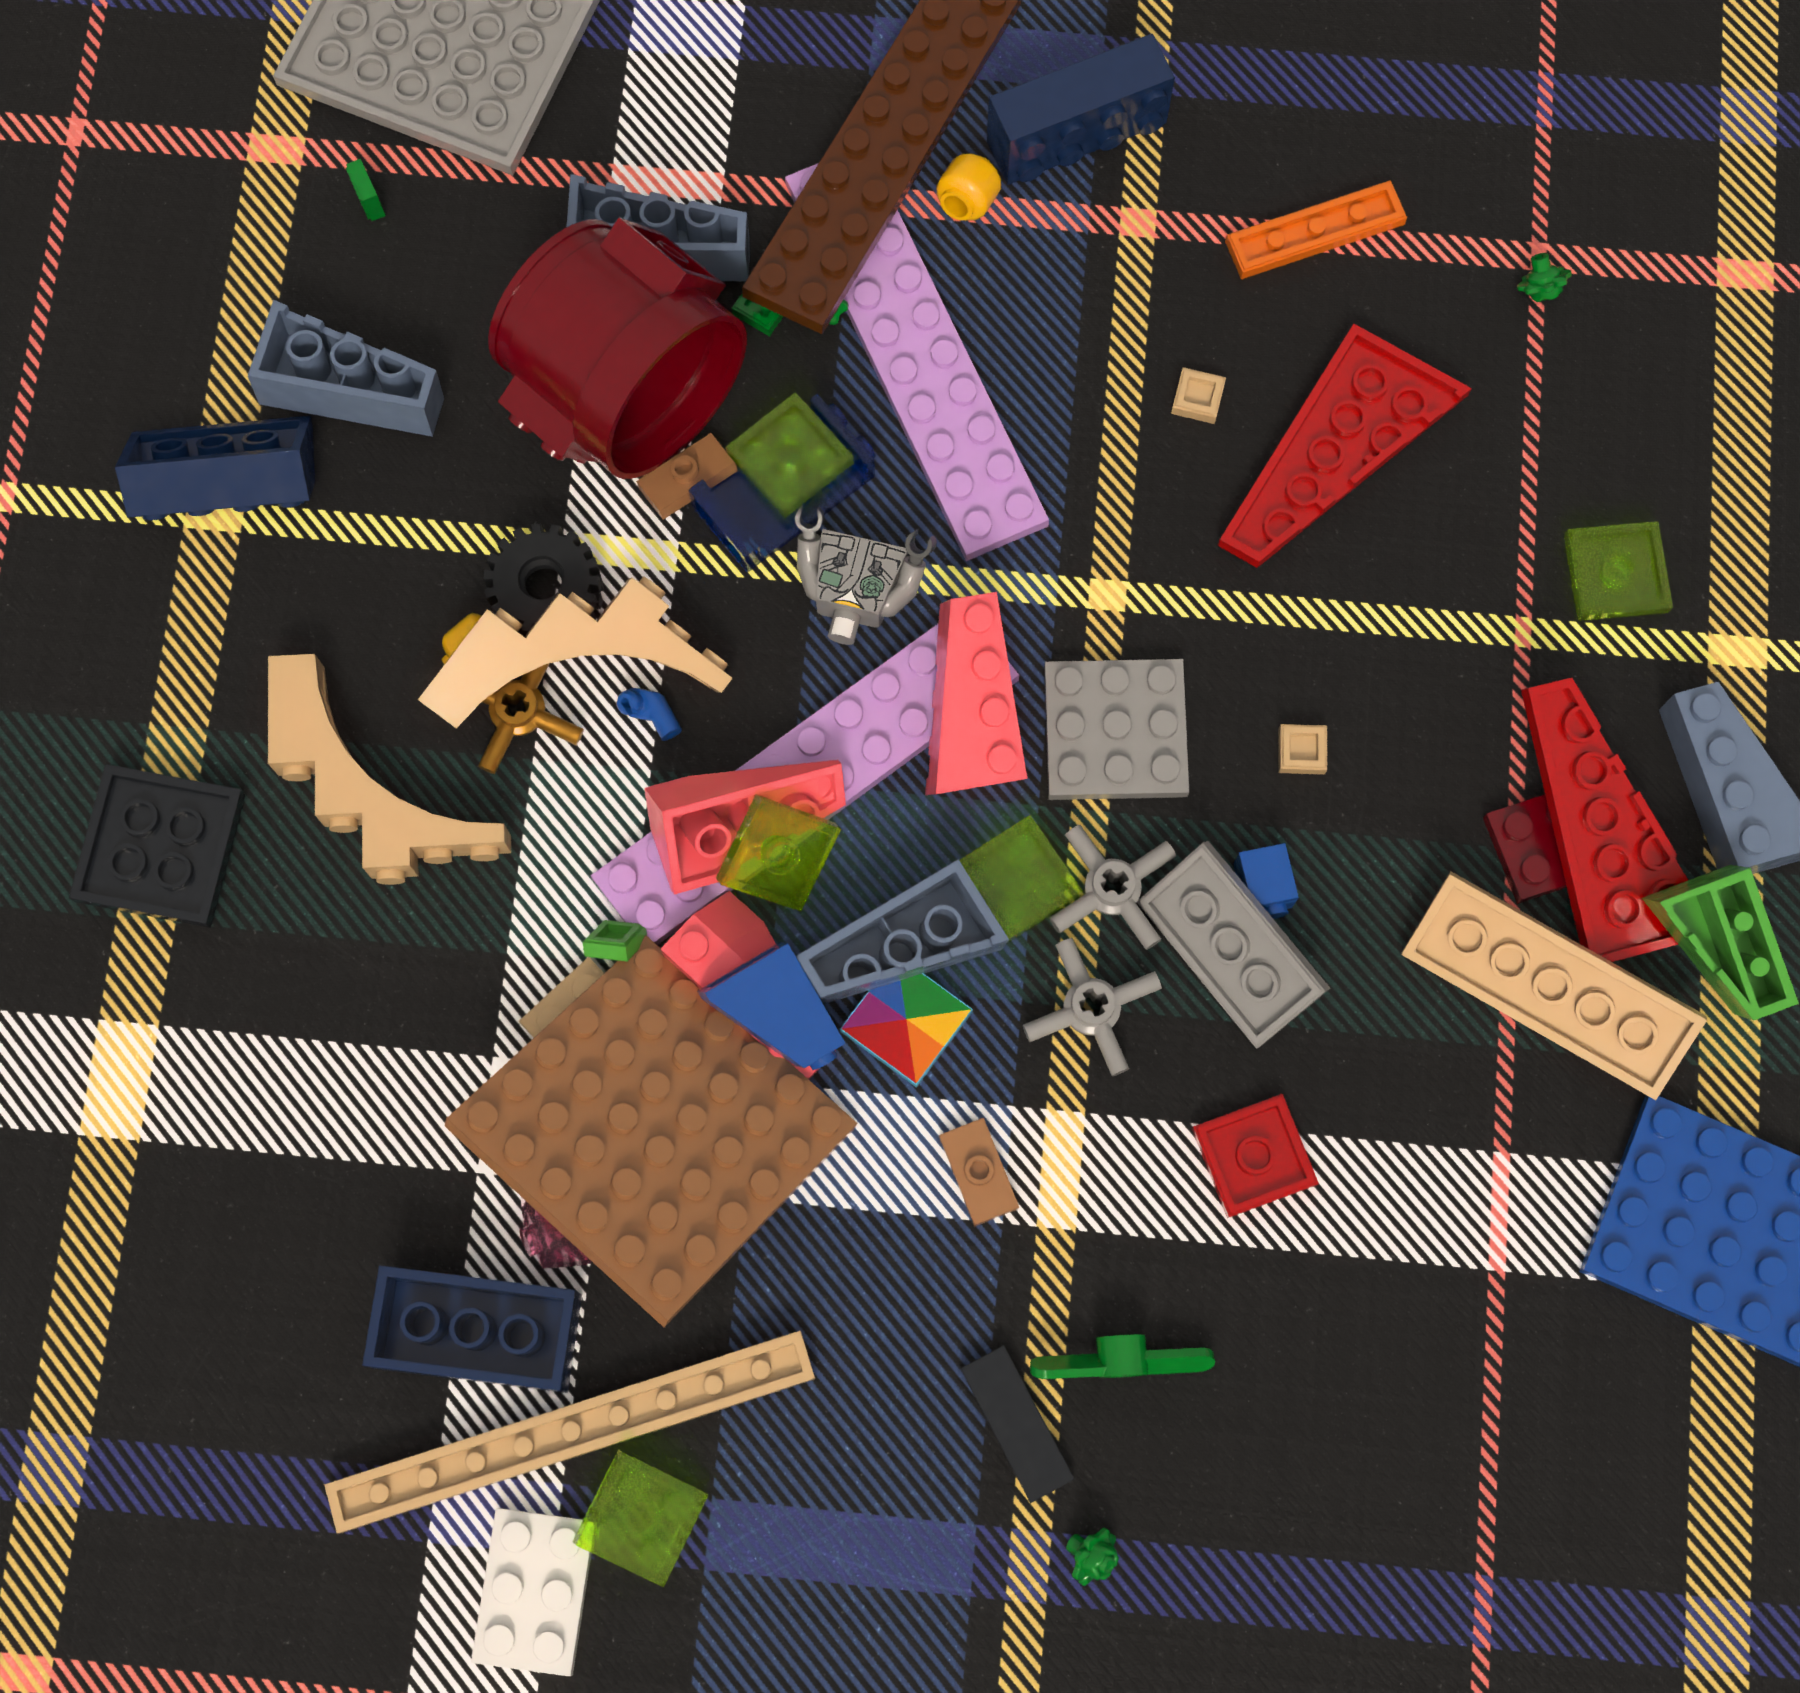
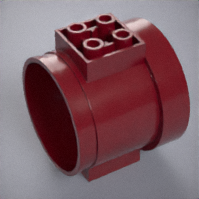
[488,218,747,479]

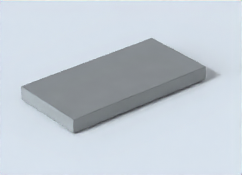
[1137,841,1330,1049]

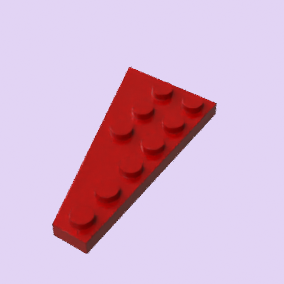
[1218,324,1472,568]

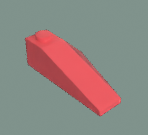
[644,760,846,895]
[660,891,836,1079]

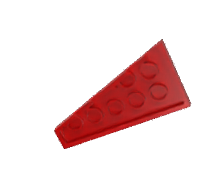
[1521,678,1688,962]

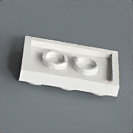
[471,1508,597,1677]

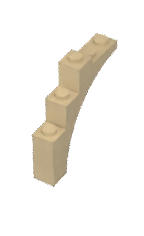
[418,576,732,729]
[268,654,511,885]

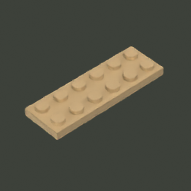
[1401,871,1707,1100]

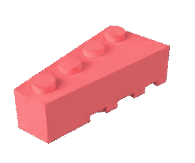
[925,592,1027,795]

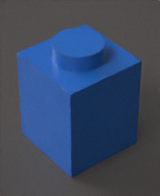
[1233,843,1299,919]

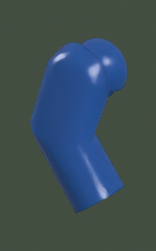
[617,688,682,741]

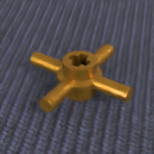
[478,664,584,774]

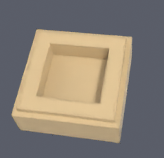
[1171,367,1226,424]
[1278,724,1327,775]

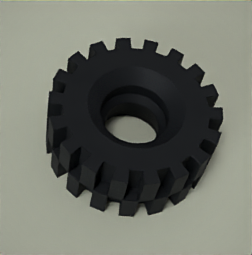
[483,523,604,637]

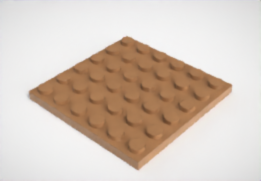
[444,936,858,1327]

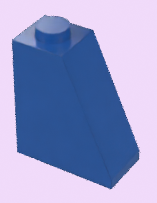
[697,942,846,1070]

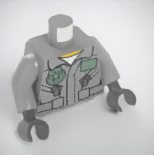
[795,505,937,645]

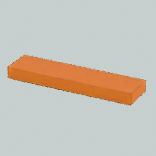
[1225,180,1407,279]

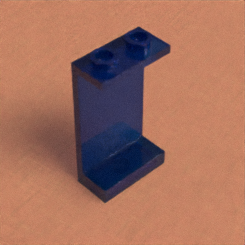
[688,394,876,573]

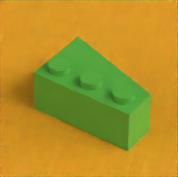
[1642,865,1799,1021]

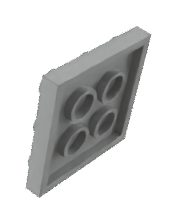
[1044,659,1189,800]

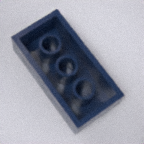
[987,33,1175,185]
[362,1265,583,1393]

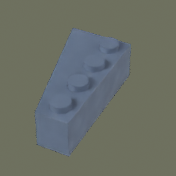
[567,174,750,281]
[247,300,444,437]
[1659,682,1800,874]
[796,859,1009,1004]

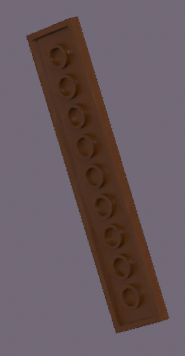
[742,0,1021,334]

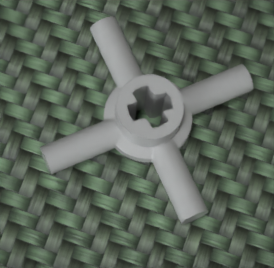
[1049,825,1176,950]
[1023,938,1162,1076]

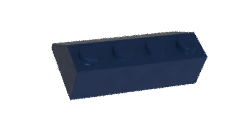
[115,416,315,520]

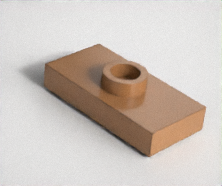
[636,433,738,520]
[939,1118,1020,1227]

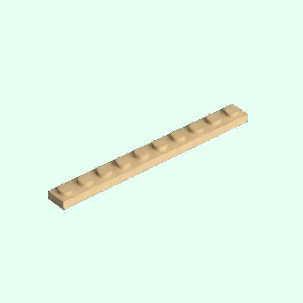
[324,1331,815,1534]

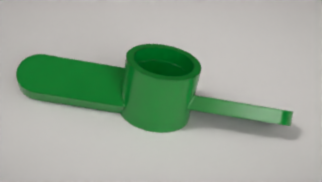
[1030,1334,1215,1379]

